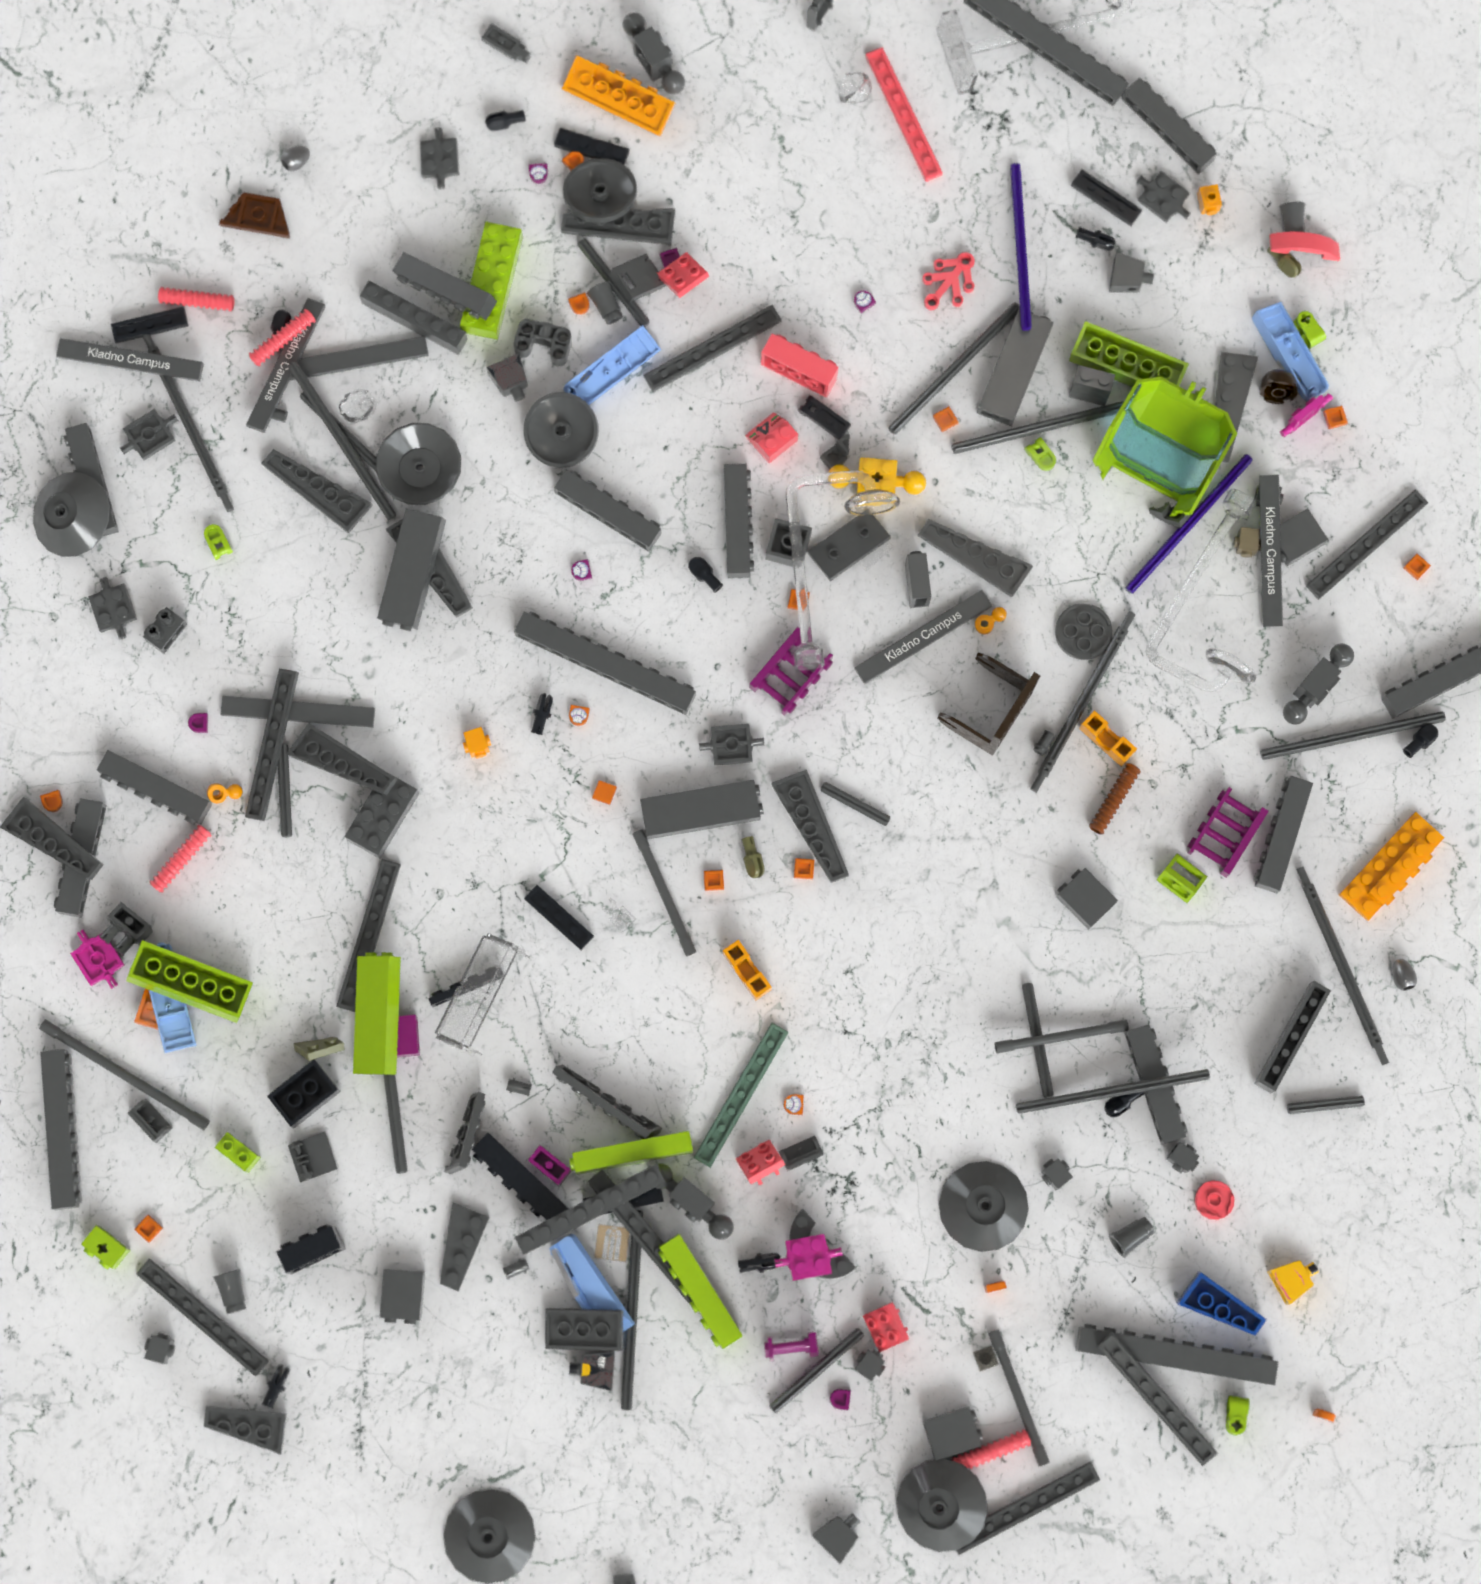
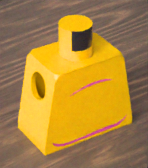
[1267,1260,1319,1305]

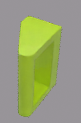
[1157,853,1208,903]

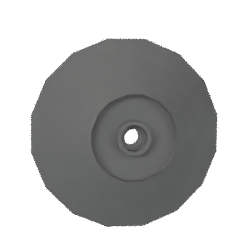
[376,423,461,505]
[33,472,110,557]
[939,1161,1029,1252]
[896,1459,988,1552]
[443,1489,536,1584]

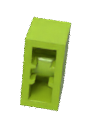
[214,1132,261,1173]
[81,1225,130,1270]

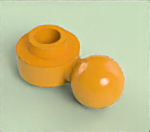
[975,607,1007,634]
[207,783,243,804]

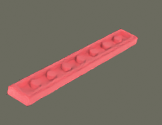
[865,47,943,182]

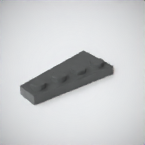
[444,1092,485,1174]
[440,1203,489,1292]
[204,1406,287,1455]

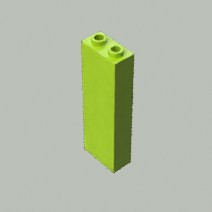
[353,952,401,1075]
[569,1131,693,1175]

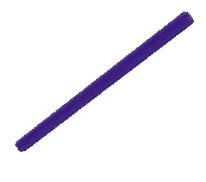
[1010,163,1032,331]
[1126,454,1253,594]

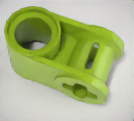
[1293,311,1326,349]
[1225,1395,1250,1435]

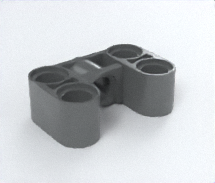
[514,319,572,367]

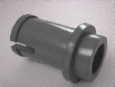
[271,409,288,423]
[1033,730,1055,756]
[506,1078,532,1096]
[503,1259,529,1280]

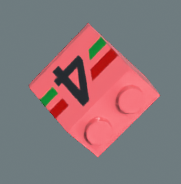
[745,412,798,464]

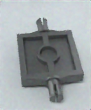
[420,128,459,189]
[1137,171,1191,223]
[120,409,178,460]
[88,577,137,639]
[699,724,765,766]

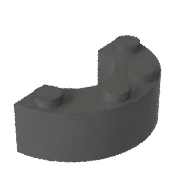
[789,1209,856,1279]

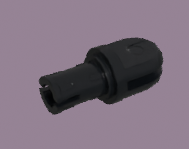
[485,110,526,131]
[1075,226,1116,251]
[270,310,292,351]
[688,557,723,593]
[531,693,553,735]
[1403,724,1439,758]
[1104,1091,1145,1118]
[738,1253,782,1273]
[261,1365,290,1409]

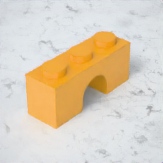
[1079,710,1137,767]
[722,939,772,1001]

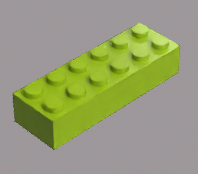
[460,221,523,340]
[1069,321,1189,387]
[126,940,253,1023]

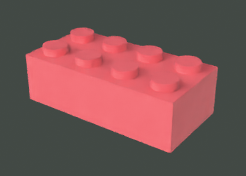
[761,334,839,398]

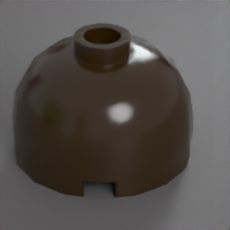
[1260,369,1298,404]

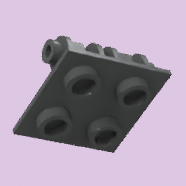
[288,1132,338,1183]

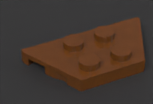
[219,192,290,239]

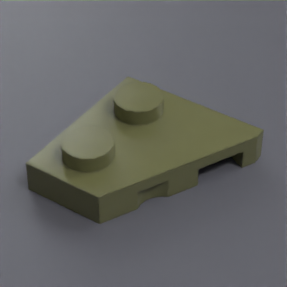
[293,1037,345,1061]

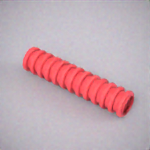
[158,287,235,312]
[249,309,316,367]
[149,825,212,893]
[952,1429,1031,1470]

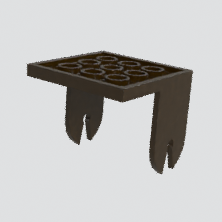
[937,652,1040,756]

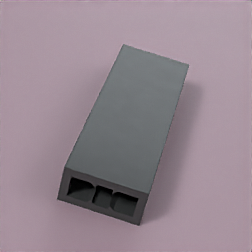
[977,309,1054,427]
[377,508,446,631]
[640,780,764,840]

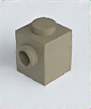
[1233,527,1261,558]

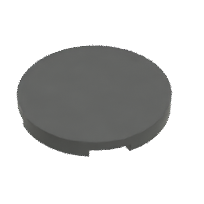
[1055,604,1112,660]

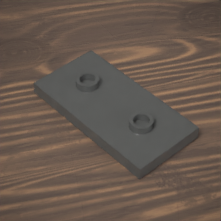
[808,509,891,581]
[545,1308,623,1351]

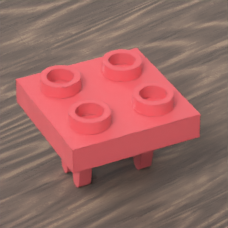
[657,252,709,298]
[736,1140,785,1185]
[863,1302,909,1352]

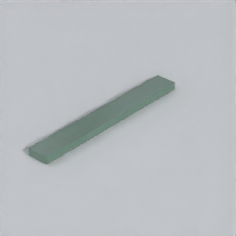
[694,1023,789,1168]

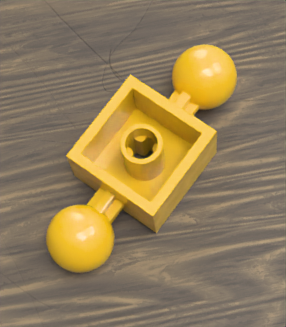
[827,457,926,503]

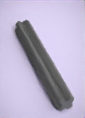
[821,782,891,826]
[1287,1096,1365,1114]

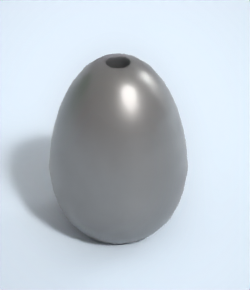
[281,146,310,171]
[1392,959,1417,991]

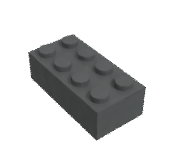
[344,772,419,859]

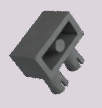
[143,607,188,654]
[99,902,153,956]

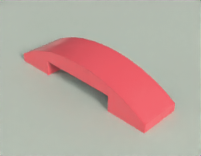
[1269,232,1340,261]

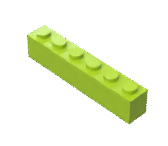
[657,1234,743,1349]

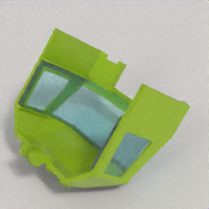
[1092,377,1237,517]

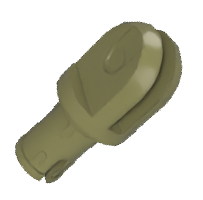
[1267,247,1302,278]
[741,836,765,878]

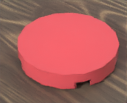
[1195,1180,1235,1220]

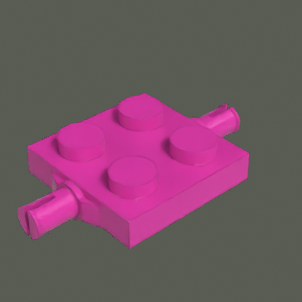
[1280,393,1333,438]
[70,929,125,989]
[774,1234,842,1281]

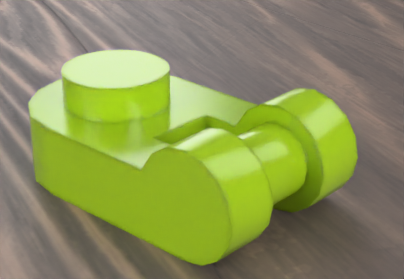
[1024,437,1056,471]
[204,524,233,560]

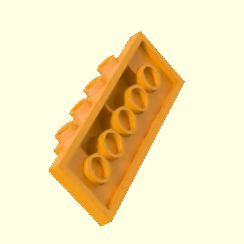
[562,55,676,137]
[1339,812,1445,921]

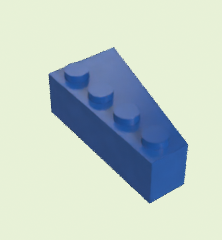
[1176,1271,1267,1336]

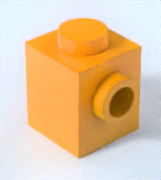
[1197,184,1222,216]
[463,727,491,759]

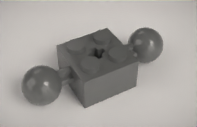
[623,12,685,94]
[1283,643,1354,725]
[655,1163,734,1240]

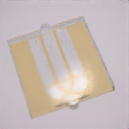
[594,1224,630,1263]

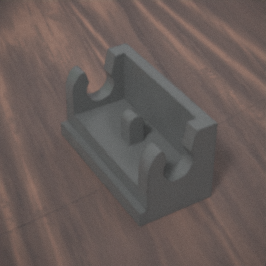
[127,1099,173,1143]
[779,1136,824,1171]

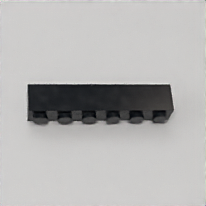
[472,1133,569,1221]

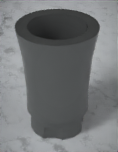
[1279,202,1305,232]
[587,281,623,325]
[1109,1217,1155,1258]
[213,1269,246,1314]

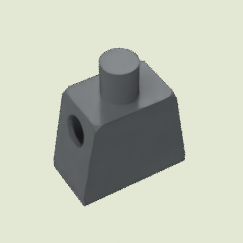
[1109,253,1154,293]
[812,1513,861,1564]

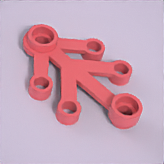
[922,252,975,310]

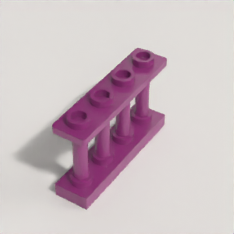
[749,627,833,716]
[1187,787,1269,878]
[764,1332,818,1362]

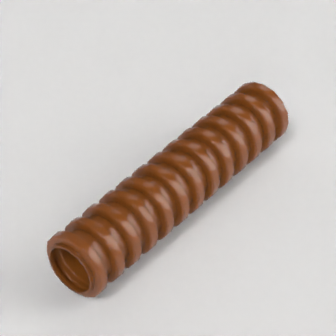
[1089,763,1141,834]

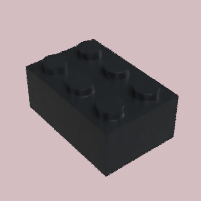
[267,1059,341,1128]
[276,1224,346,1275]

